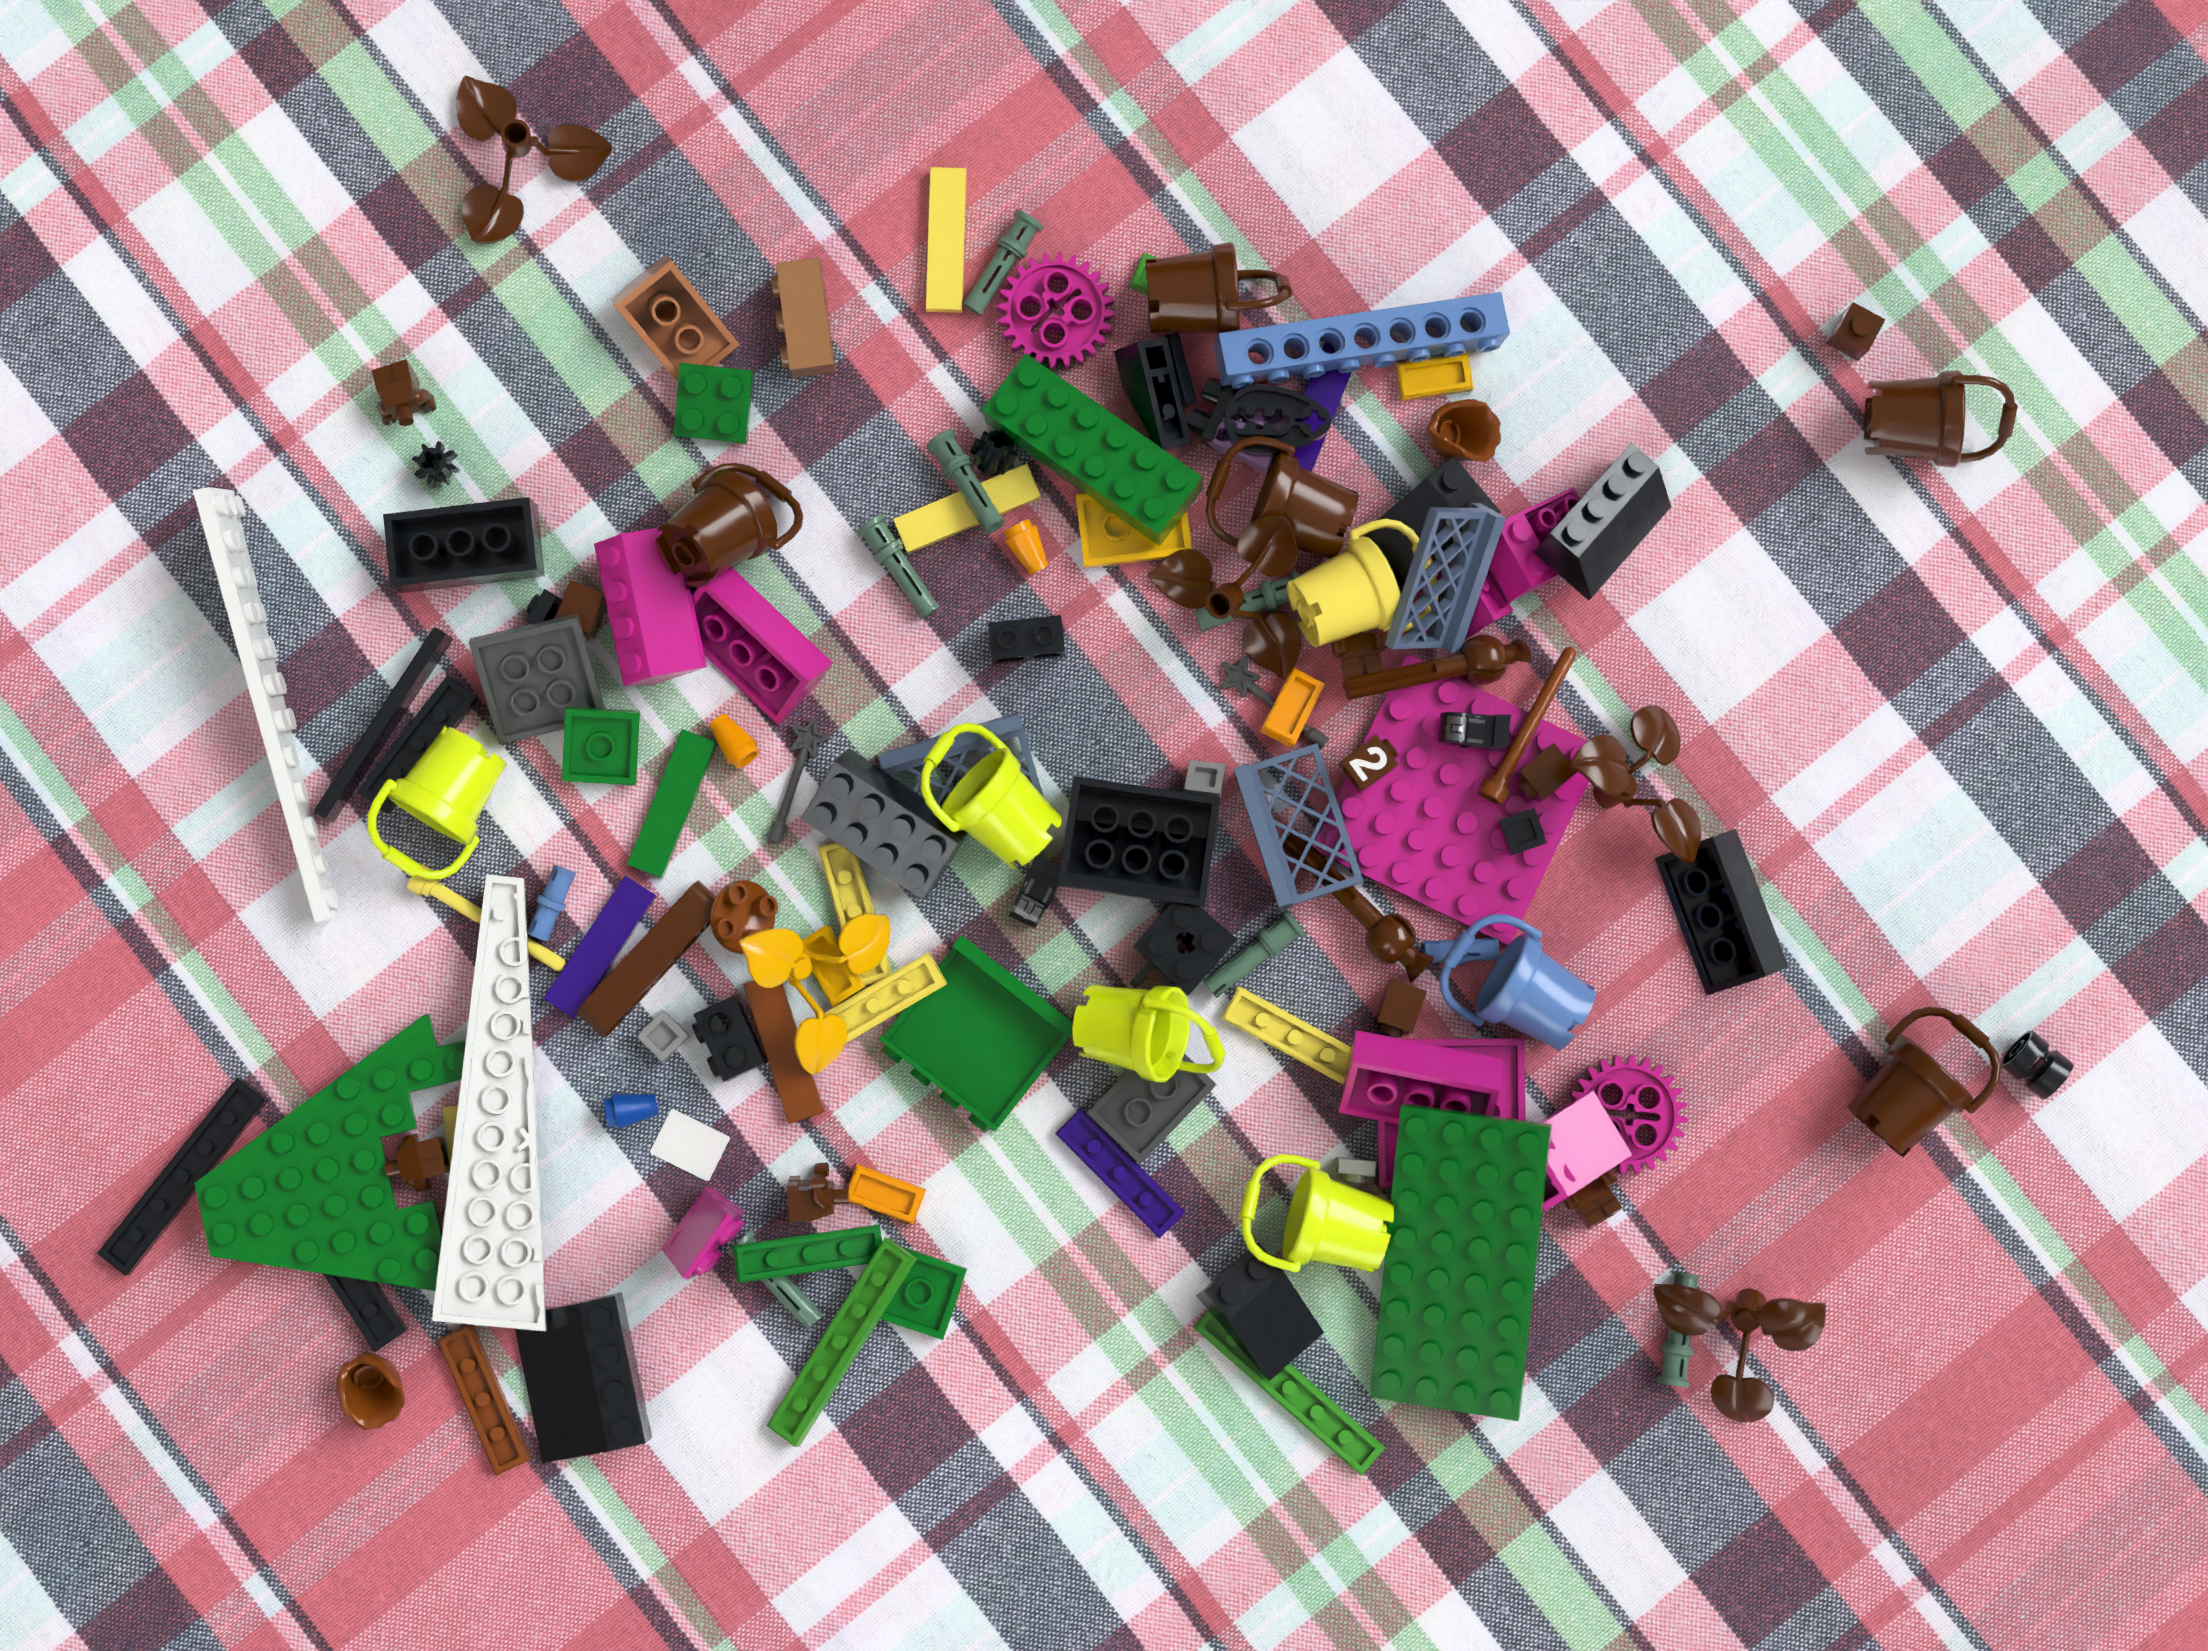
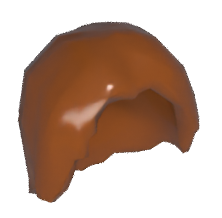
[1427,399,1501,462]
[336,1352,405,1430]

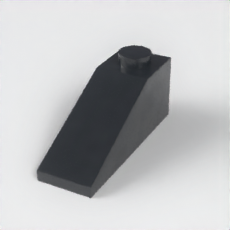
[1114,337,1192,450]

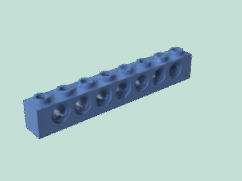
[1213,292,1510,389]

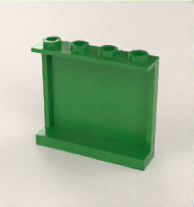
[879,935,1073,1132]

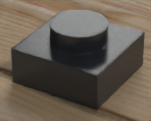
[526,589,562,624]
[1498,808,1547,856]

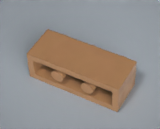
[771,258,836,378]

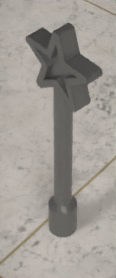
[1221,656,1329,750]
[767,717,831,844]

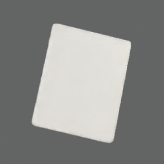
[650,1109,730,1181]

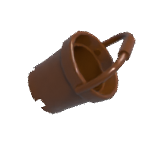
[1146,242,1292,336]
[1864,370,2018,467]
[1205,436,1359,559]
[656,463,804,588]
[1847,1006,2001,1158]

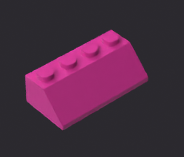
[594,527,707,686]
[692,568,833,725]
[1338,1030,1502,1125]

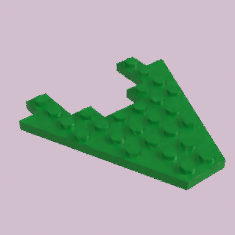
[194,1014,466,1291]

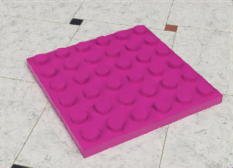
[1313,653,1589,946]

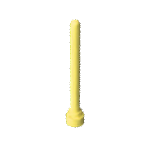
[406,864,566,972]

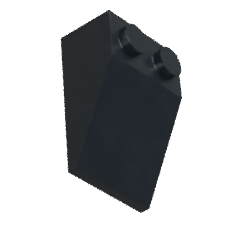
[1364,456,1501,582]
[1196,1243,1324,1381]

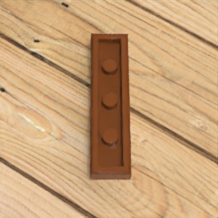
[743,981,825,1124]
[436,1324,532,1476]

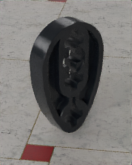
[1224,384,1331,457]

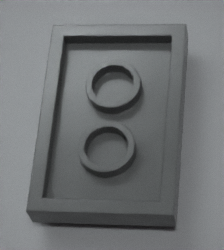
[1087,1054,1217,1164]

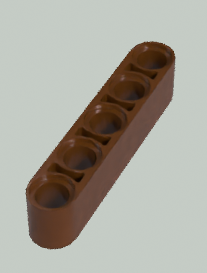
[576,880,716,1038]

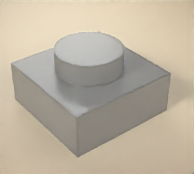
[1184,760,1226,802]
[636,1010,690,1062]
[1335,1157,1376,1183]

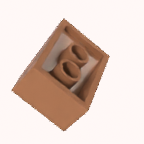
[610,254,740,382]

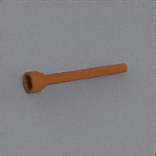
[1477,647,1577,806]

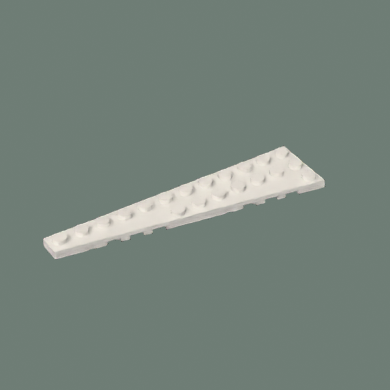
[193,487,339,923]
[432,874,547,1331]

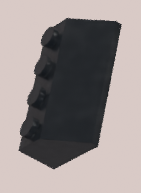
[1533,442,1671,601]
[1655,829,1789,996]

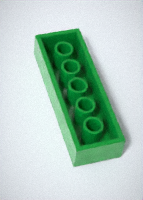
[982,353,1203,546]

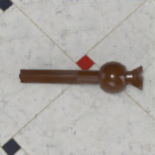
[1343,635,1532,700]
[1283,829,1434,982]

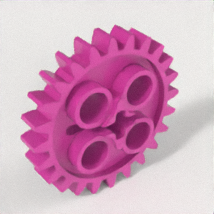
[997,252,1115,371]
[1569,1054,1688,1175]

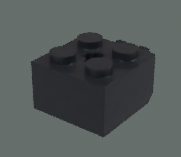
[1130,903,1238,996]

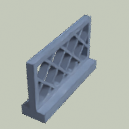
[1385,503,1506,653]
[878,712,1044,805]
[1234,743,1364,911]

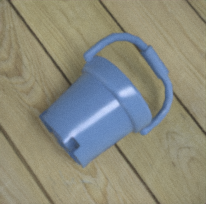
[1439,914,1596,1051]

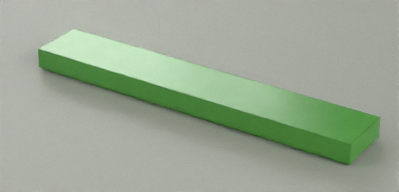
[766,1238,917,1447]
[1193,1309,1385,1476]

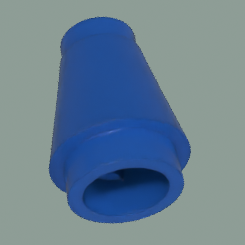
[603,1093,659,1130]

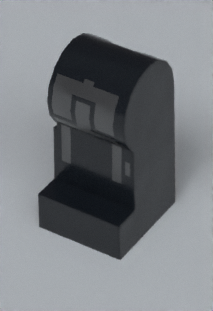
[1438,712,1511,752]
[1009,855,1060,929]

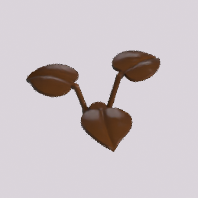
[456,75,612,244]
[1148,515,1301,679]
[1569,705,1701,864]
[1654,1284,1826,1423]

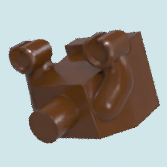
[372,359,436,426]
[1331,632,1388,681]
[384,1133,450,1192]
[787,1162,849,1222]
[1563,1169,1622,1230]

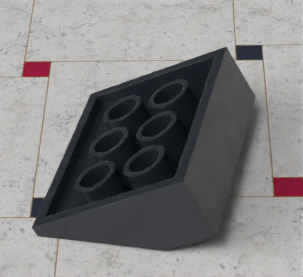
[1058,776,1220,907]
[515,1292,652,1463]

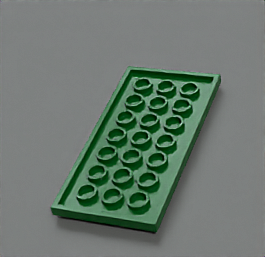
[1370,1104,1552,1421]

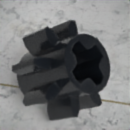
[970,430,1018,475]
[412,441,460,488]

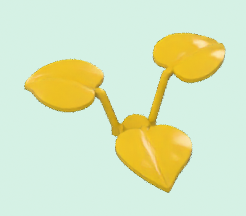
[739,913,891,1075]

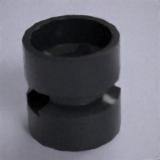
[2001,1030,2074,1100]

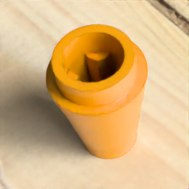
[1003,518,1049,575]
[709,714,760,769]

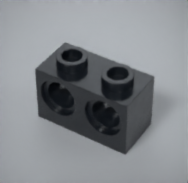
[988,615,1066,665]
[692,996,768,1082]

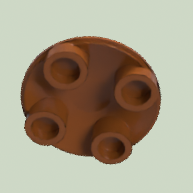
[710,880,778,954]

